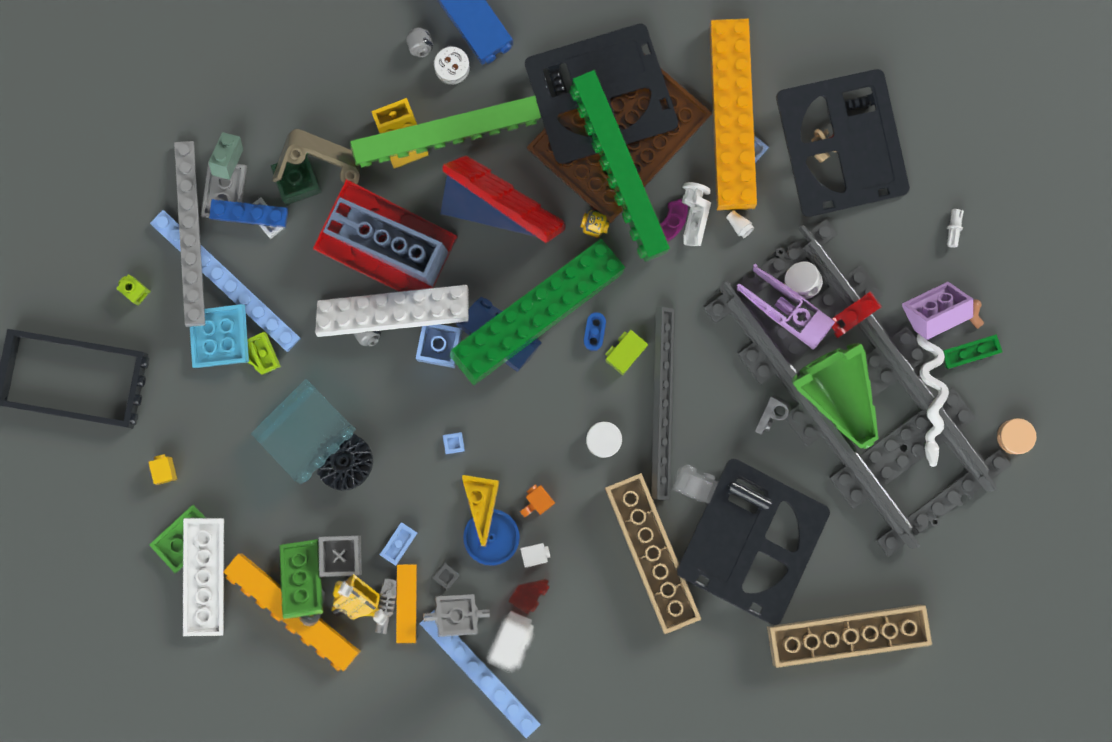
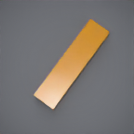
[396,564,417,643]

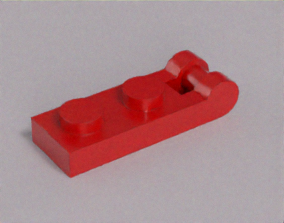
[832,291,882,338]

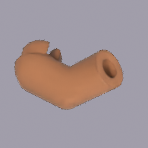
[969,299,984,329]

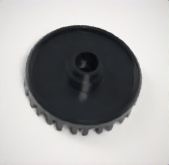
[315,432,373,491]

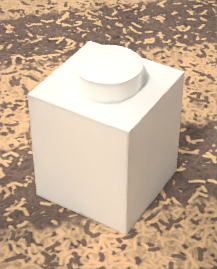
[520,543,550,567]

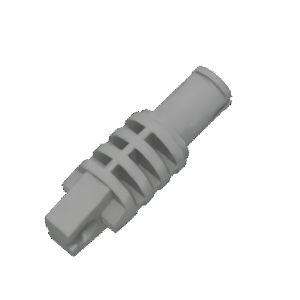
[375,578,396,634]

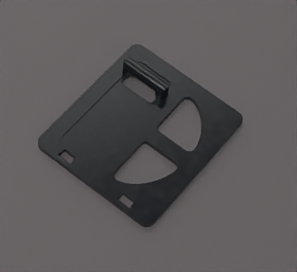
[525,23,678,164]
[776,69,910,217]
[676,459,830,625]

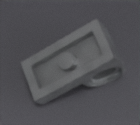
[755,395,791,435]

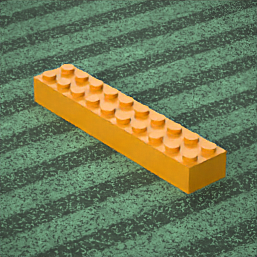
[709,19,757,210]

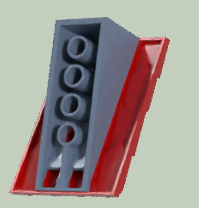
[313,179,458,292]

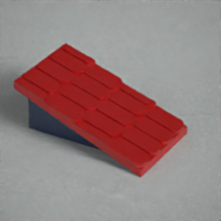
[441,156,566,243]

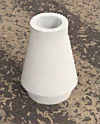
[726,210,754,238]

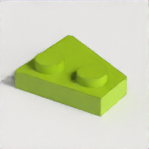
[247,332,281,375]

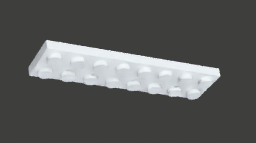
[315,285,469,337]

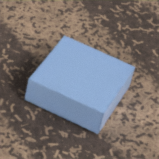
[443,432,465,454]

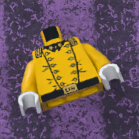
[332,574,388,625]

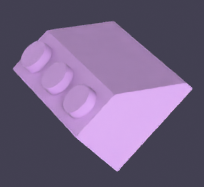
[902,282,973,340]

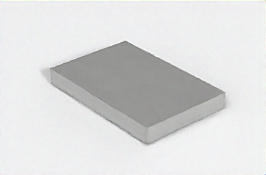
[201,163,247,218]

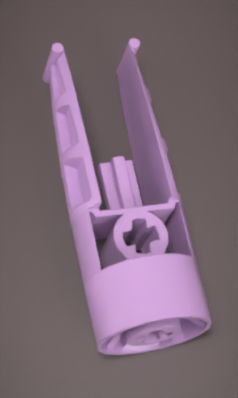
[737,264,835,350]

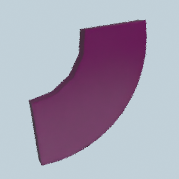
[660,198,688,242]

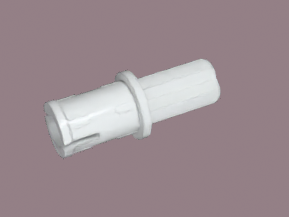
[947,209,964,248]

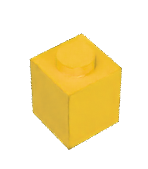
[148,454,177,485]

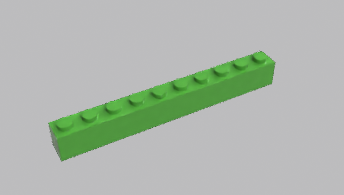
[350,96,541,168]

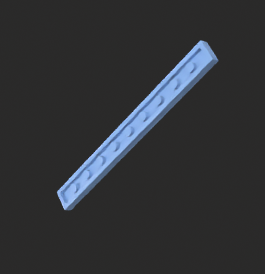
[150,210,301,352]

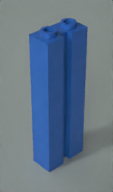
[437,0,513,65]

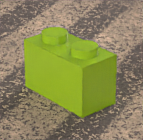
[605,330,648,375]

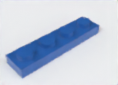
[209,199,288,228]

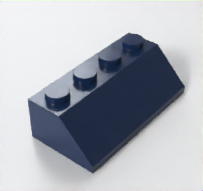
[456,297,542,372]

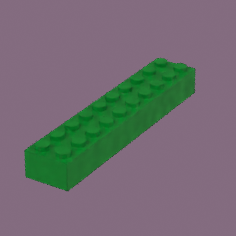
[569,70,670,262]
[450,239,626,386]

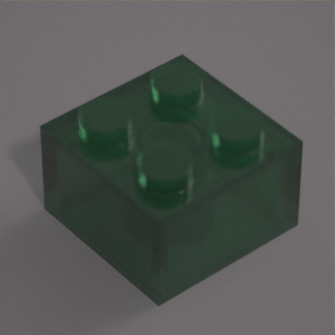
[270,153,322,205]

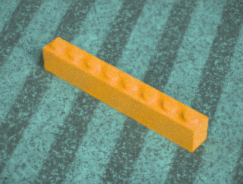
[223,553,361,671]

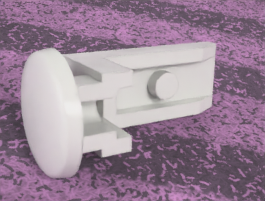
[682,182,711,246]

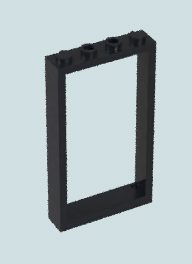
[0,329,149,429]

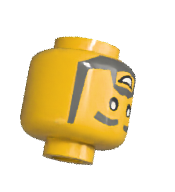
[580,210,609,238]

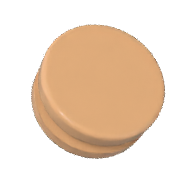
[997,418,1036,455]

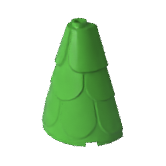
[792,343,878,449]

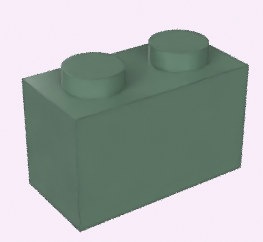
[208,132,243,180]

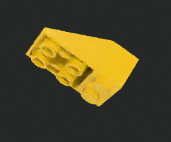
[371,98,429,169]

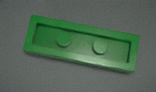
[943,334,1003,370]

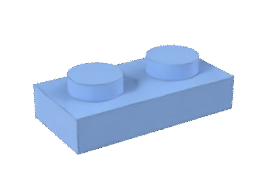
[380,522,418,565]

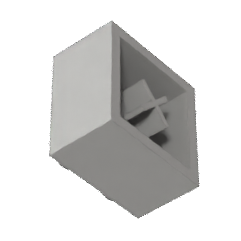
[319,536,362,577]

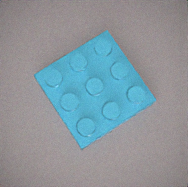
[190,304,249,368]

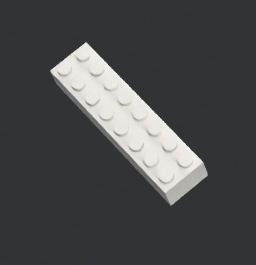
[488,611,534,670]

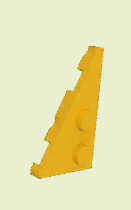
[462,475,499,547]

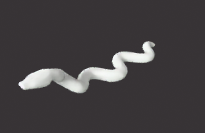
[917,334,949,467]

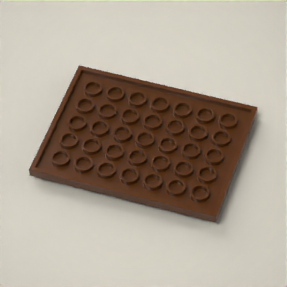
[527,53,712,224]

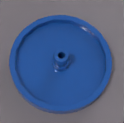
[464,509,520,566]

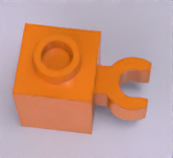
[520,484,555,517]

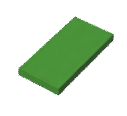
[279,539,323,619]

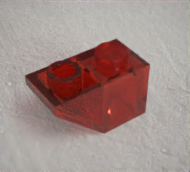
[508,579,550,614]

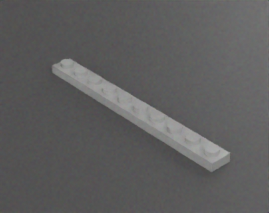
[174,141,206,327]

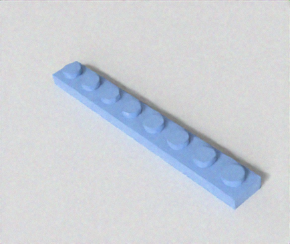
[419,610,541,738]

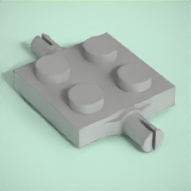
[423,594,490,637]

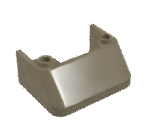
[272,129,360,184]

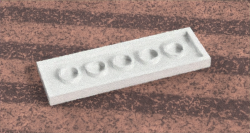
[183,518,224,636]

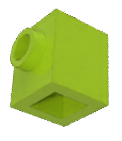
[116,274,151,306]

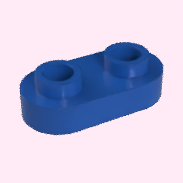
[584,313,606,351]

